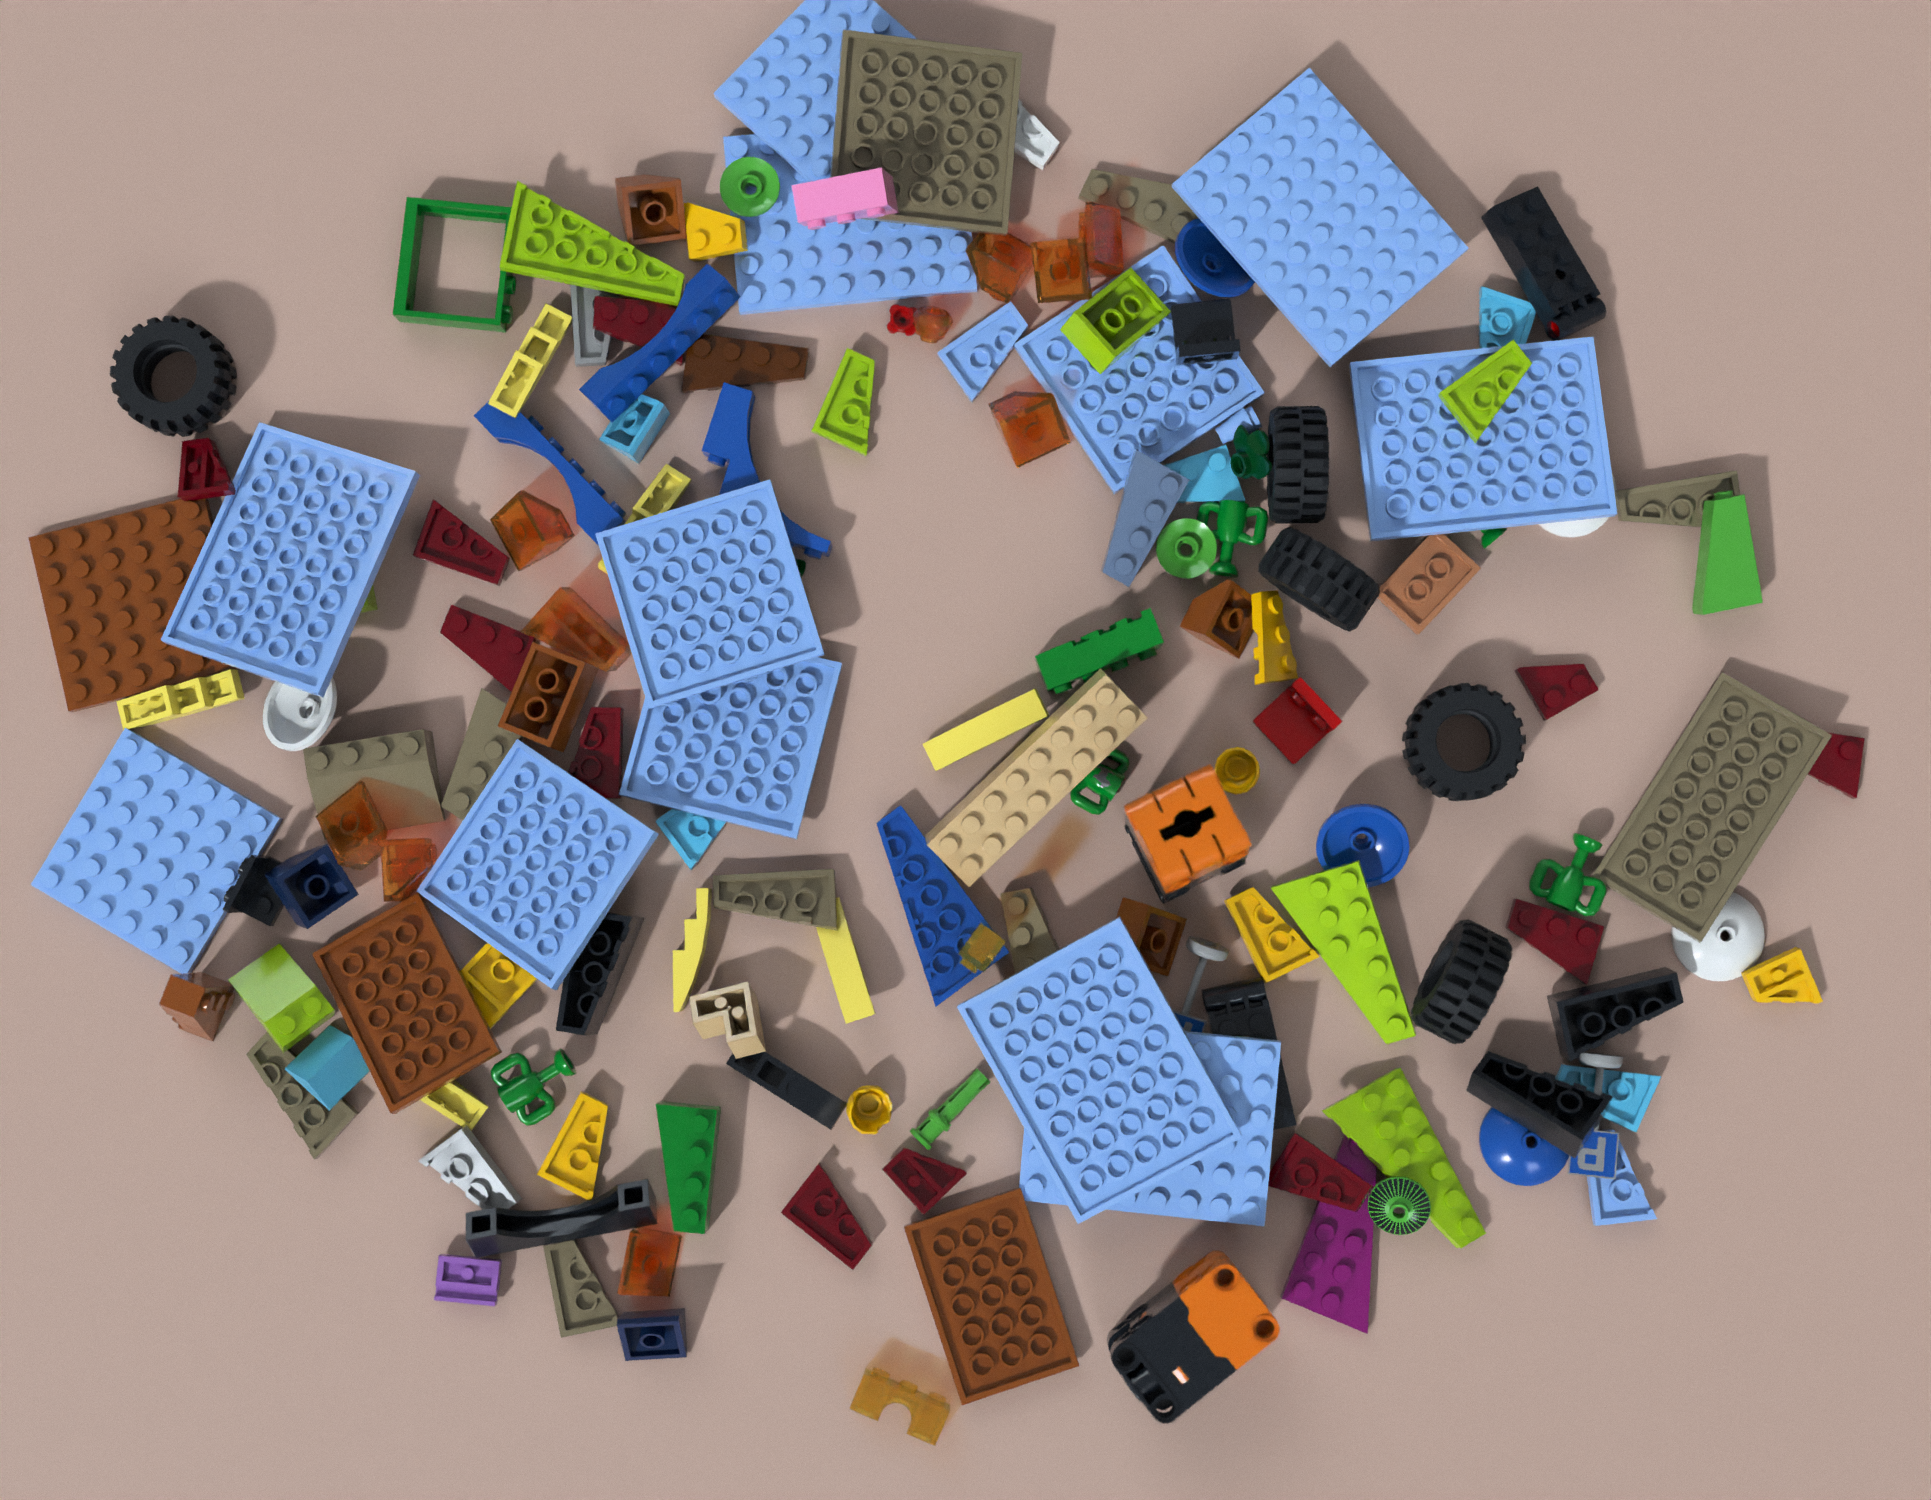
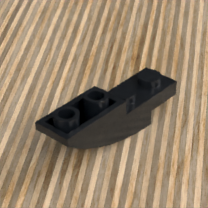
[726,1052,847,1130]

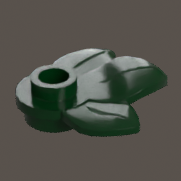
[1230,425,1272,479]

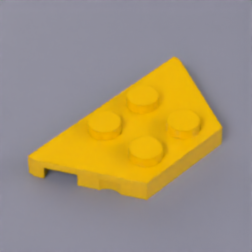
[461,943,538,1029]

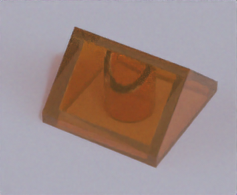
[617,1227,682,1297]

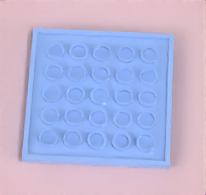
[714,0,917,182]
[1014,245,1265,494]
[595,479,825,709]
[619,657,842,839]
[31,728,283,974]
[416,739,659,990]

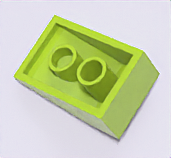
[1060,267,1171,374]
[228,944,335,1053]

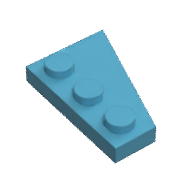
[1479,286,1536,348]
[1164,445,1246,503]
[655,809,726,870]
[1555,1064,1661,1132]

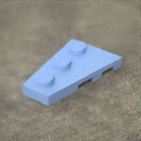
[937,301,1028,403]
[1587,1129,1657,1226]

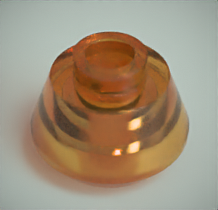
[913,306,953,343]

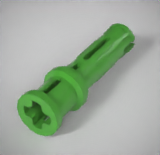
[910,1068,991,1150]

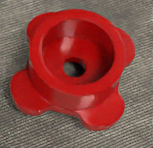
[887,304,919,336]

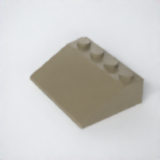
[303,729,445,840]

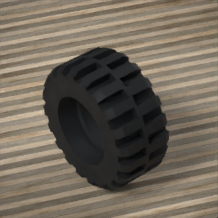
[110,316,237,437]
[1267,406,1329,524]
[1258,527,1380,632]
[1402,683,1526,801]
[1411,920,1512,1044]

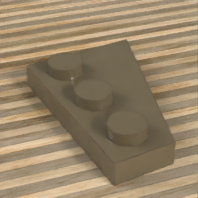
[543,1239,620,1338]

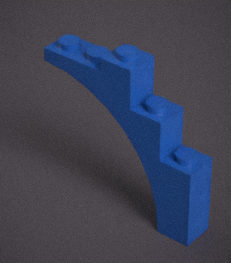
[702,382,833,559]

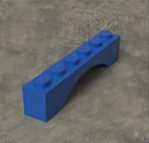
[579,263,740,423]
[473,401,626,546]

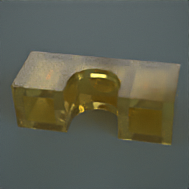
[958,923,1006,973]
[849,1367,950,1446]

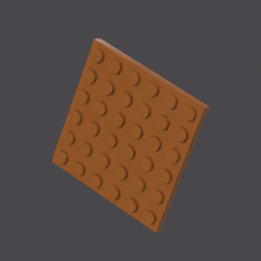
[28,498,241,712]

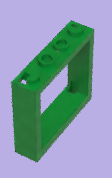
[393,197,516,333]

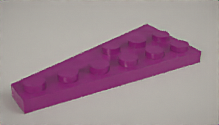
[1280,1134,1377,1334]

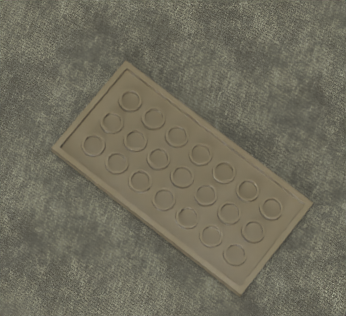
[1592,672,1832,943]

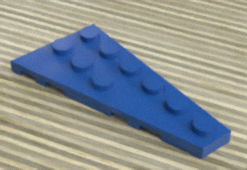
[876,805,1009,1007]

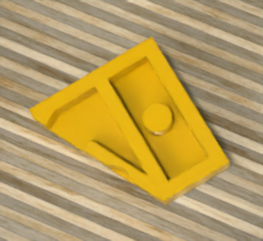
[684,202,748,262]

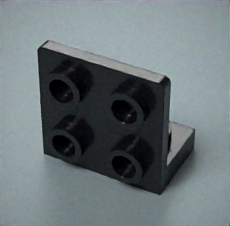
[1171,299,1240,365]
[223,855,284,926]

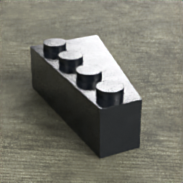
[1547,967,1684,1061]
[1466,1051,1613,1158]

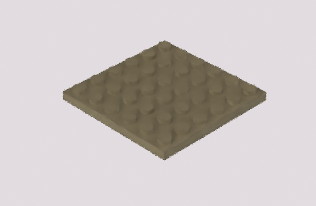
[830,30,1022,236]

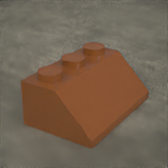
[498,642,598,753]

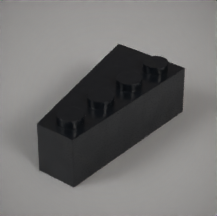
[556,912,644,1035]

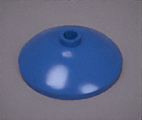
[1175,218,1255,297]
[1316,804,1409,887]
[1479,1107,1569,1186]

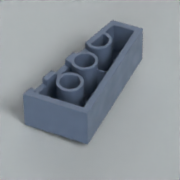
[1101,450,1189,587]

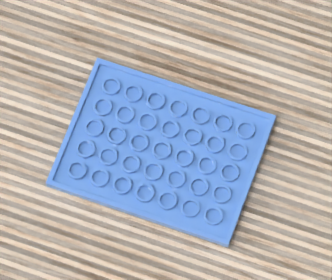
[1172,68,1469,368]
[723,134,977,315]
[1349,337,1617,541]
[161,422,420,697]
[957,917,1242,1224]
[1019,1031,1281,1226]

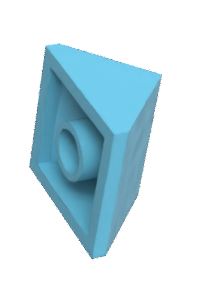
[599,394,670,464]
[285,1025,370,1111]

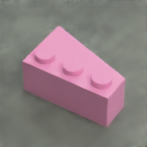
[792,167,899,230]

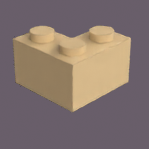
[689,982,766,1059]

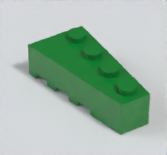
[1035,608,1164,695]
[656,1101,721,1234]

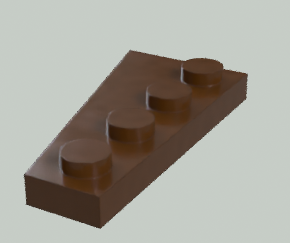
[681,334,809,394]

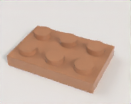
[1377,534,1481,635]

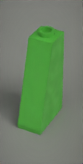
[1692,490,1763,615]

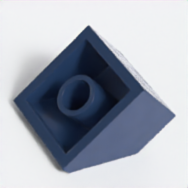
[264,844,359,929]

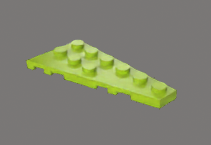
[499,181,685,306]
[1271,860,1417,1044]
[1321,1068,1486,1248]

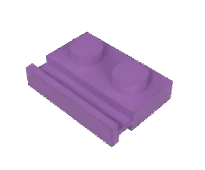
[434,1254,502,1306]

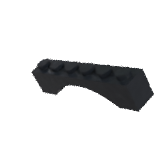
[466,1179,658,1258]

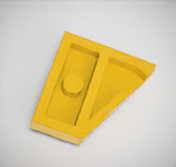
[1741,947,1823,1003]

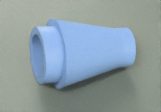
[1215,406,1262,444]

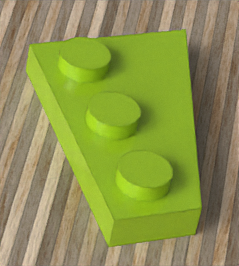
[1438,340,1532,443]
[811,348,875,456]

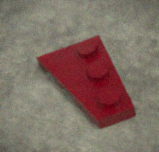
[413,499,510,586]
[568,707,624,799]
[781,1162,872,1270]

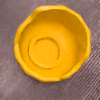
[1214,747,1260,795]
[846,1085,892,1134]

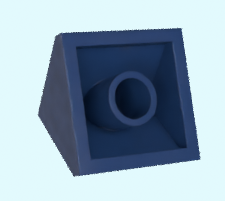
[617,1308,687,1361]

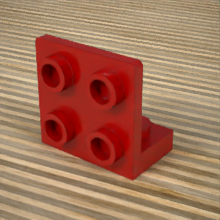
[1253,677,1343,764]

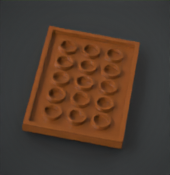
[312,893,502,1114]
[904,1187,1079,1405]

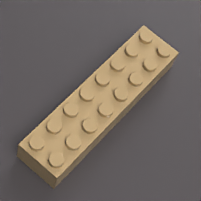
[924,668,1147,887]

